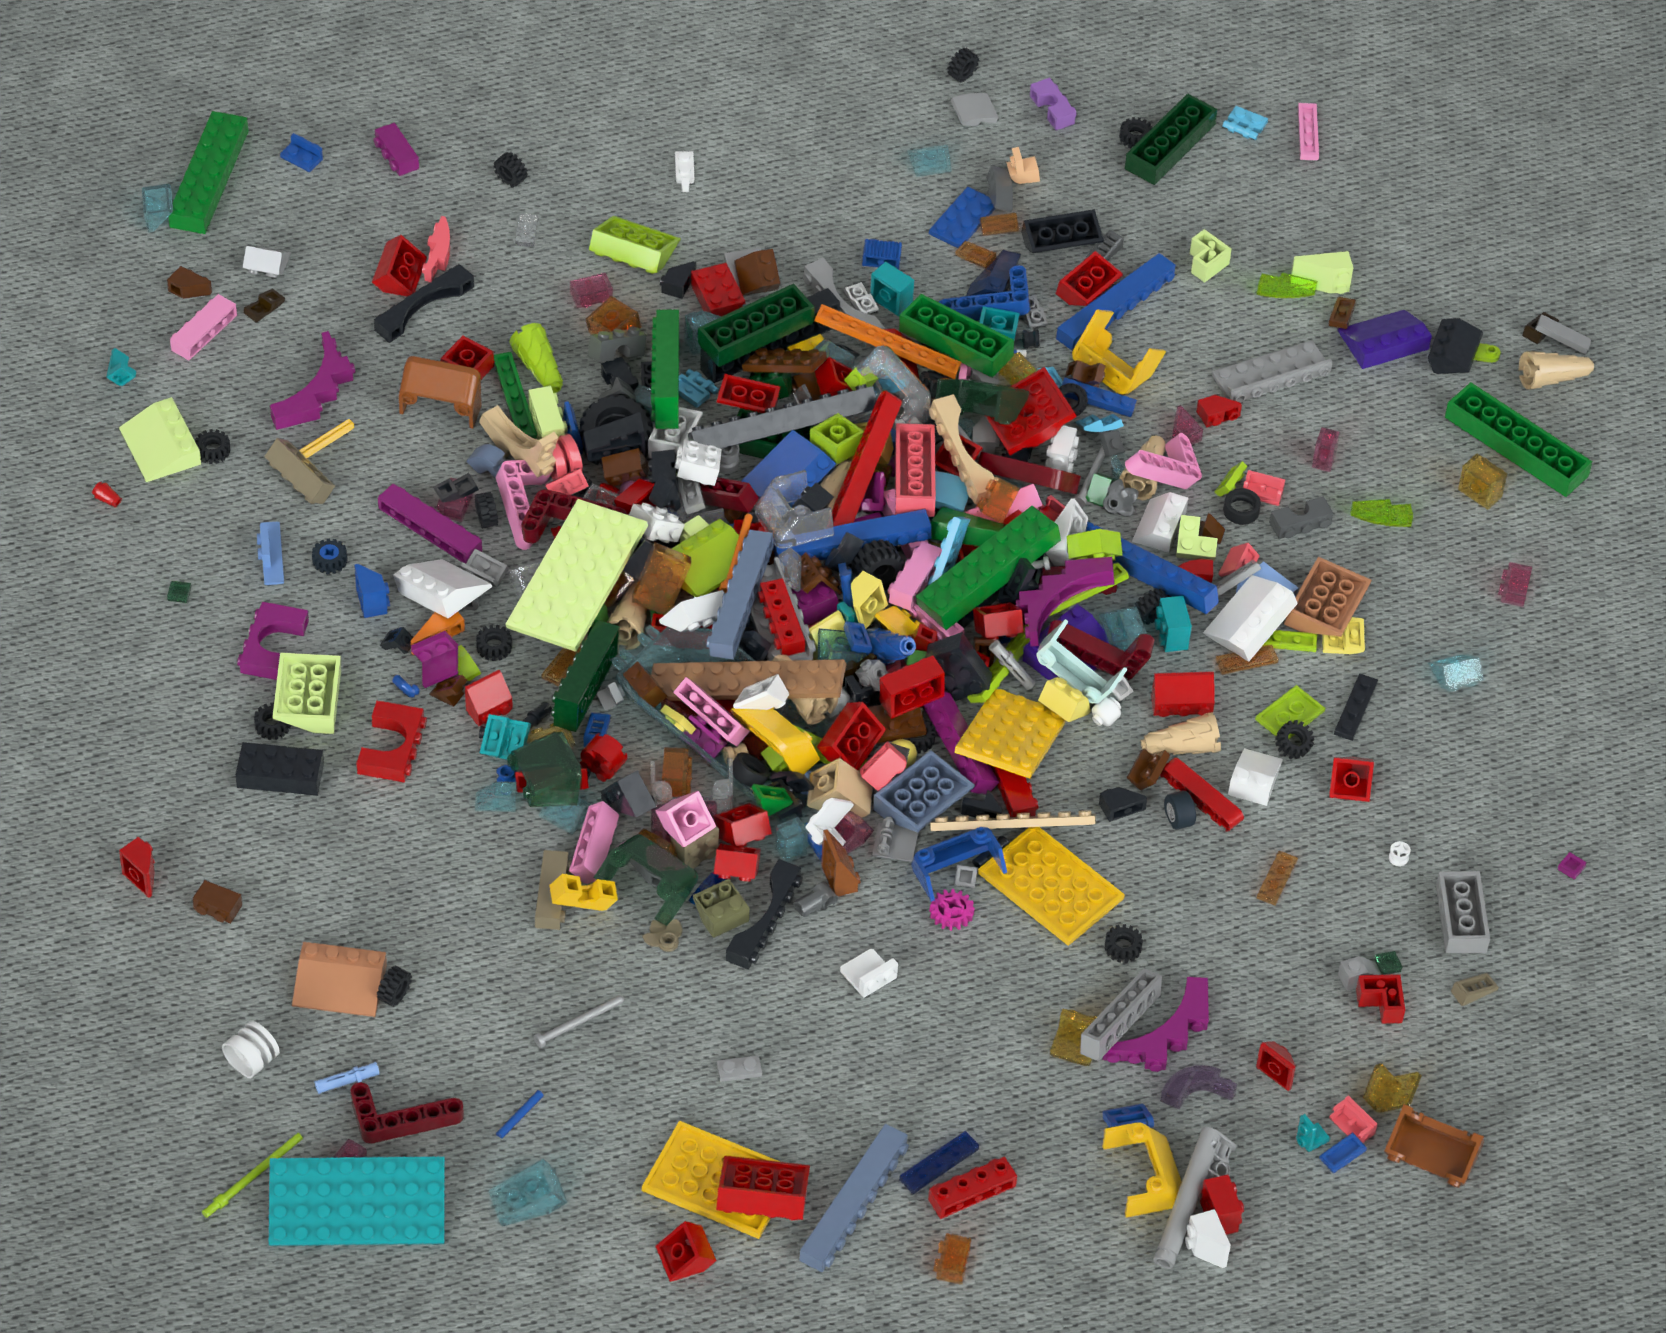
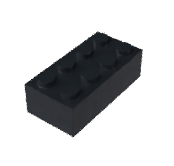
[235,742,324,796]

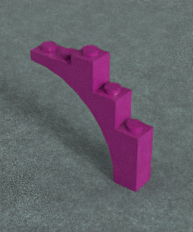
[270,331,356,430]
[1016,557,1114,646]
[1102,977,1209,1072]

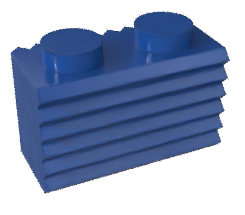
[862,239,902,270]

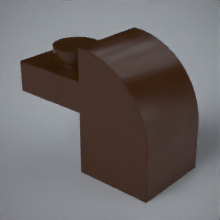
[1065,360,1106,387]

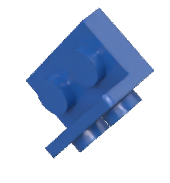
[280,133,323,172]

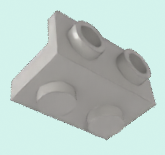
[460,549,509,587]

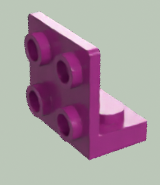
[858,472,886,512]
[411,631,458,688]
[681,715,728,762]

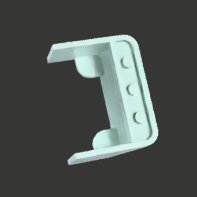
[1036,619,1128,704]

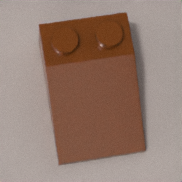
[821,829,861,896]

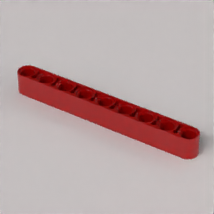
[825,390,902,528]

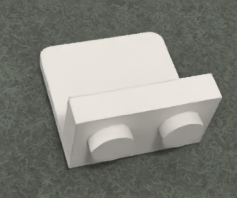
[805,798,854,846]
[840,949,898,998]

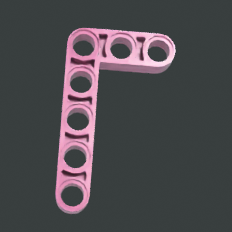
[1125,433,1202,489]
[496,460,554,550]

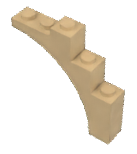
[479,405,559,478]

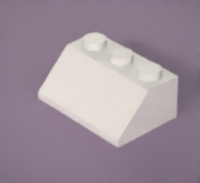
[648,407,703,458]
[1132,492,1188,553]
[659,590,724,632]

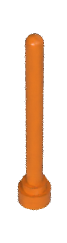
[719,514,753,593]

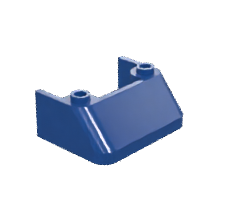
[911,827,1007,902]

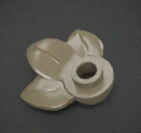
[642,919,682,952]

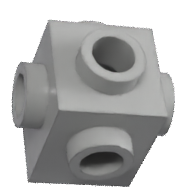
[855,659,888,691]

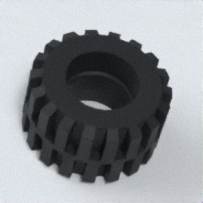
[851,540,904,591]

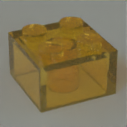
[1458,453,1507,510]

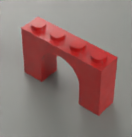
[356,700,427,782]

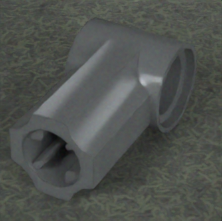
[794,881,838,917]

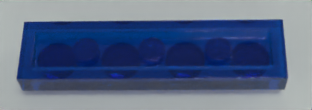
[899,1131,979,1194]

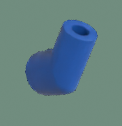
[392,675,420,698]

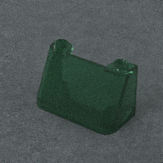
[507,732,581,807]

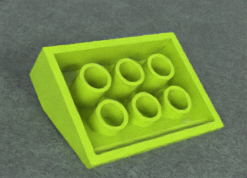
[589,215,681,273]
[659,519,739,597]

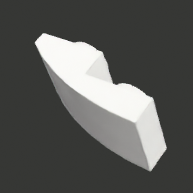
[844,282,879,314]

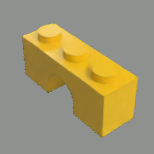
[549,874,618,911]

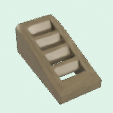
[1451,973,1499,1006]

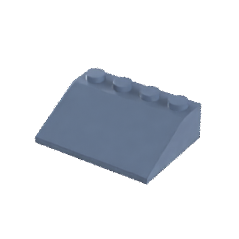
[873,750,975,832]

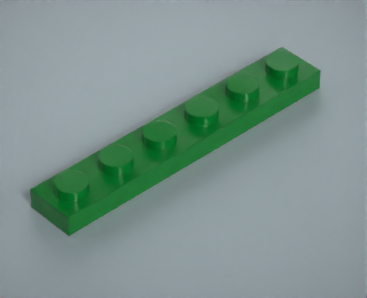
[494,352,537,439]

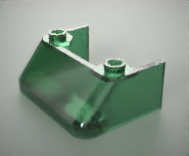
[935,379,1029,425]
[593,834,698,926]

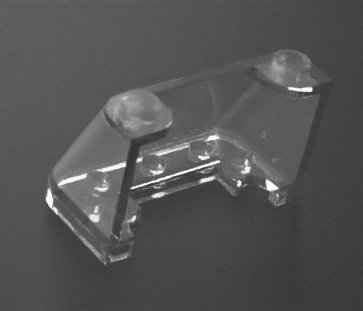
[856,346,932,424]

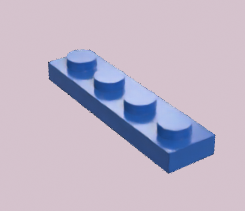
[1062,377,1137,417]

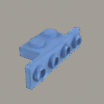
[257,522,284,585]

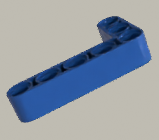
[939,265,1030,321]

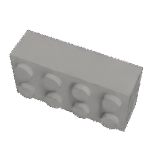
[1436,871,1490,953]

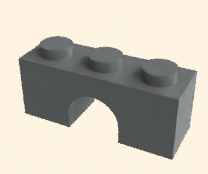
[588,327,647,362]
[1269,496,1333,539]

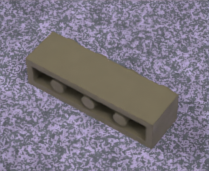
[265,438,335,504]
[535,850,572,930]

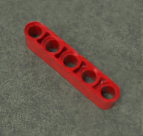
[1160,757,1244,832]

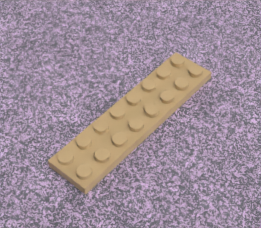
[930,810,1096,831]

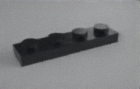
[1334,673,1378,741]

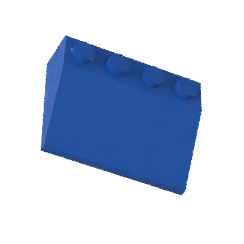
[741,430,836,522]

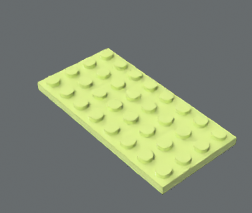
[506,499,648,652]

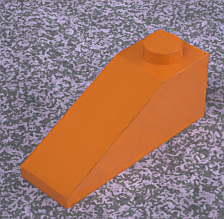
[411,612,465,655]

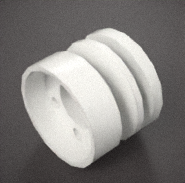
[222,1021,279,1078]

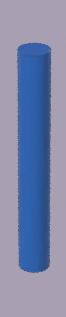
[496,1090,544,1138]

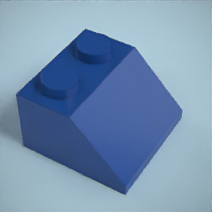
[354,564,390,618]

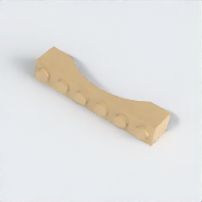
[929,394,999,504]

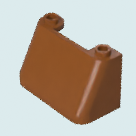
[1384,1104,1485,1188]

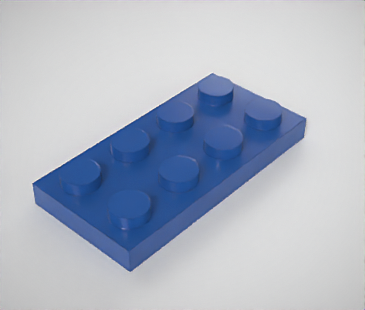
[929,186,996,249]

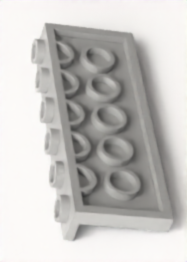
[1212,340,1332,403]
[750,557,816,661]

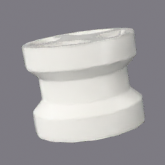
[1389,841,1411,866]

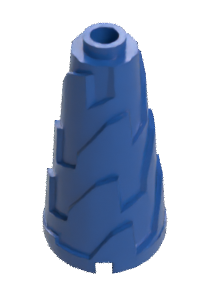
[857,628,916,666]

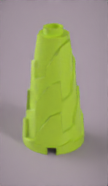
[509,323,563,393]

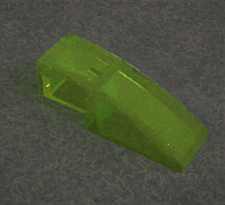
[1257,272,1318,298]
[1350,499,1413,527]

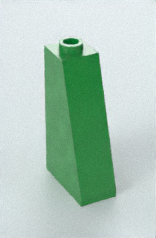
[931,507,1004,546]

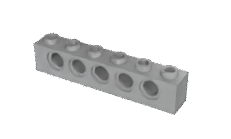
[1080,968,1162,1061]

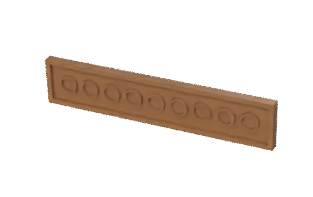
[651,659,846,701]

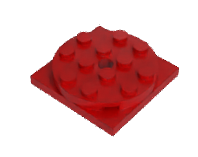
[979,367,1077,455]

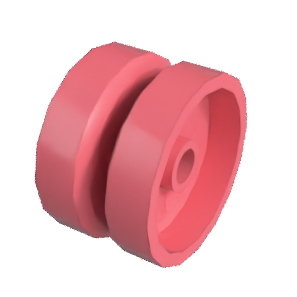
[551,434,583,480]

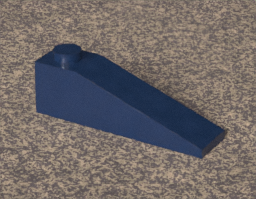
[966,250,1021,296]

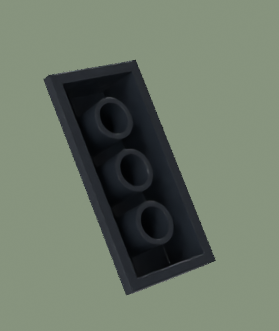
[1021,209,1104,253]

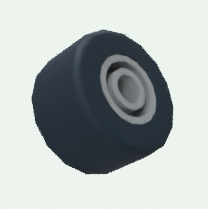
[1164,791,1196,830]

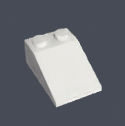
[1046,498,1088,566]
[1228,748,1283,806]

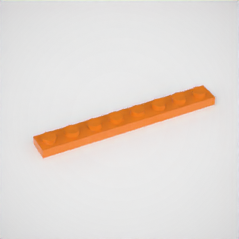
[815,304,961,379]

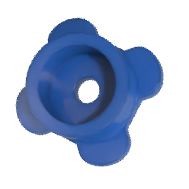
[496,765,517,784]

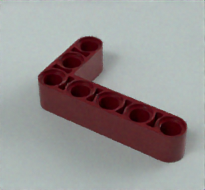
[978,452,1081,495]
[521,489,626,544]
[1047,620,1155,680]
[351,1082,464,1144]

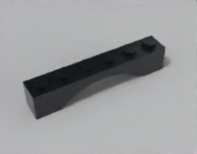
[374,264,474,343]
[726,859,803,970]

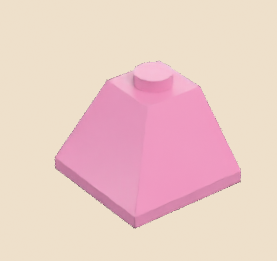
[655,791,716,847]

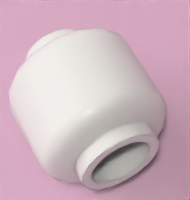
[1092,697,1121,727]

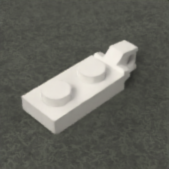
[675,151,694,192]

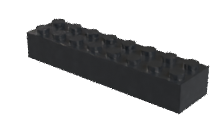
[700,288,840,383]

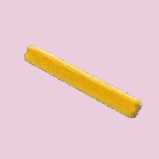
[299,419,354,458]

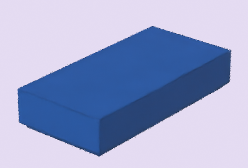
[1320,1133,1367,1173]

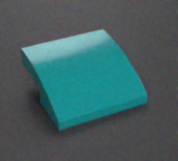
[480,714,531,763]

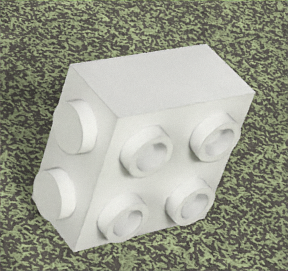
[1045,426,1079,473]
[675,440,722,486]
[629,503,685,543]

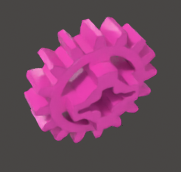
[929,889,975,931]

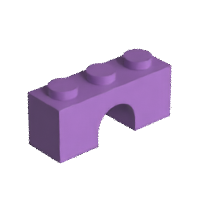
[1030,78,1077,130]

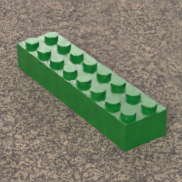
[168,111,249,234]
[651,309,679,429]
[1445,382,1593,497]
[915,506,1061,630]

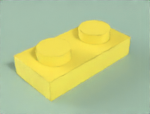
[660,705,696,735]

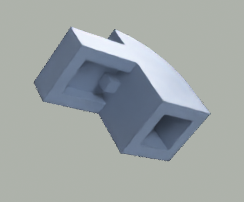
[466,444,506,479]

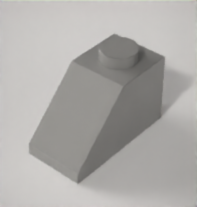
[1338,956,1382,991]

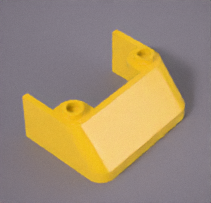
[1072,309,1166,395]
[731,707,820,774]
[1102,1122,1182,1218]

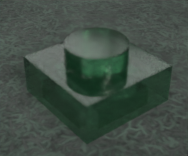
[167,581,191,603]
[1374,951,1403,975]

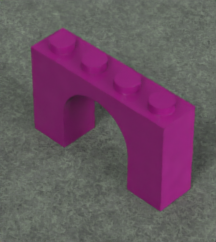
[237,601,309,680]

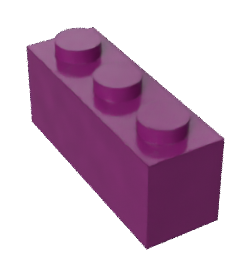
[373,122,419,176]

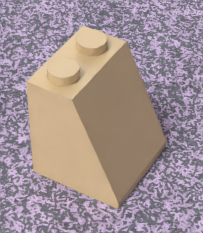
[807,758,873,820]

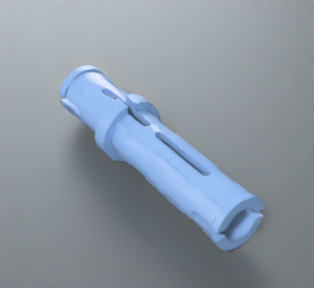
[314,1062,380,1094]

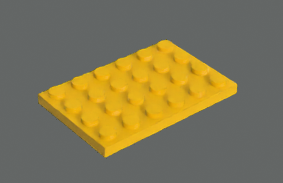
[954,689,1066,778]
[978,827,1125,946]
[642,1121,780,1239]

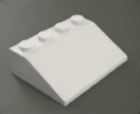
[393,559,492,618]
[1203,575,1298,662]

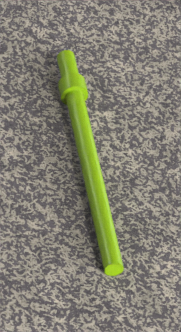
[202,1133,303,1218]

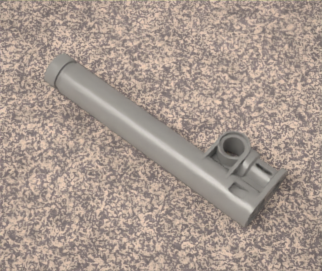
[1153,1127,1236,1269]

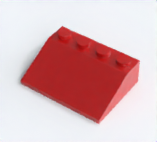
[716,1156,810,1220]

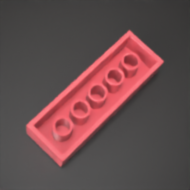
[895,423,936,517]

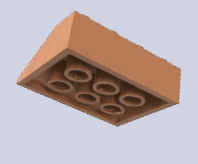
[1284,557,1372,637]
[292,942,387,1017]

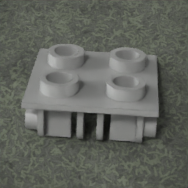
[872,817,918,862]

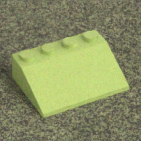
[119,397,201,482]
[273,653,341,734]

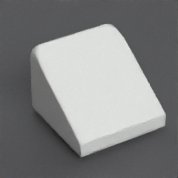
[1110,676,1134,701]

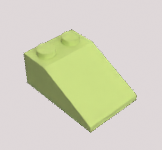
[1290,251,1353,294]

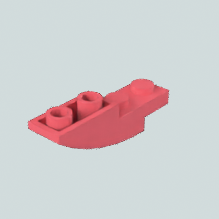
[422,216,450,282]

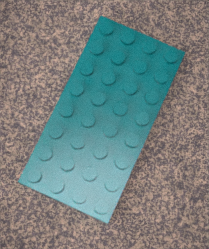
[269,1157,445,1246]

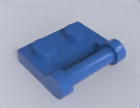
[838,563,855,611]
[1102,1104,1154,1128]

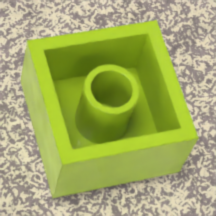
[810,413,864,465]
[1066,529,1123,561]

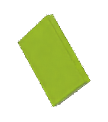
[1255,685,1325,739]

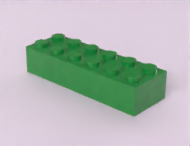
[899,294,1014,378]

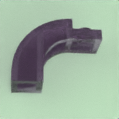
[1160,1065,1237,1110]

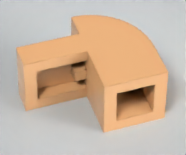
[1006,147,1040,184]

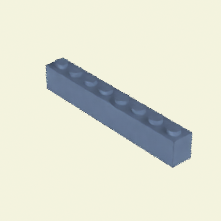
[707,530,774,660]
[799,1124,909,1272]

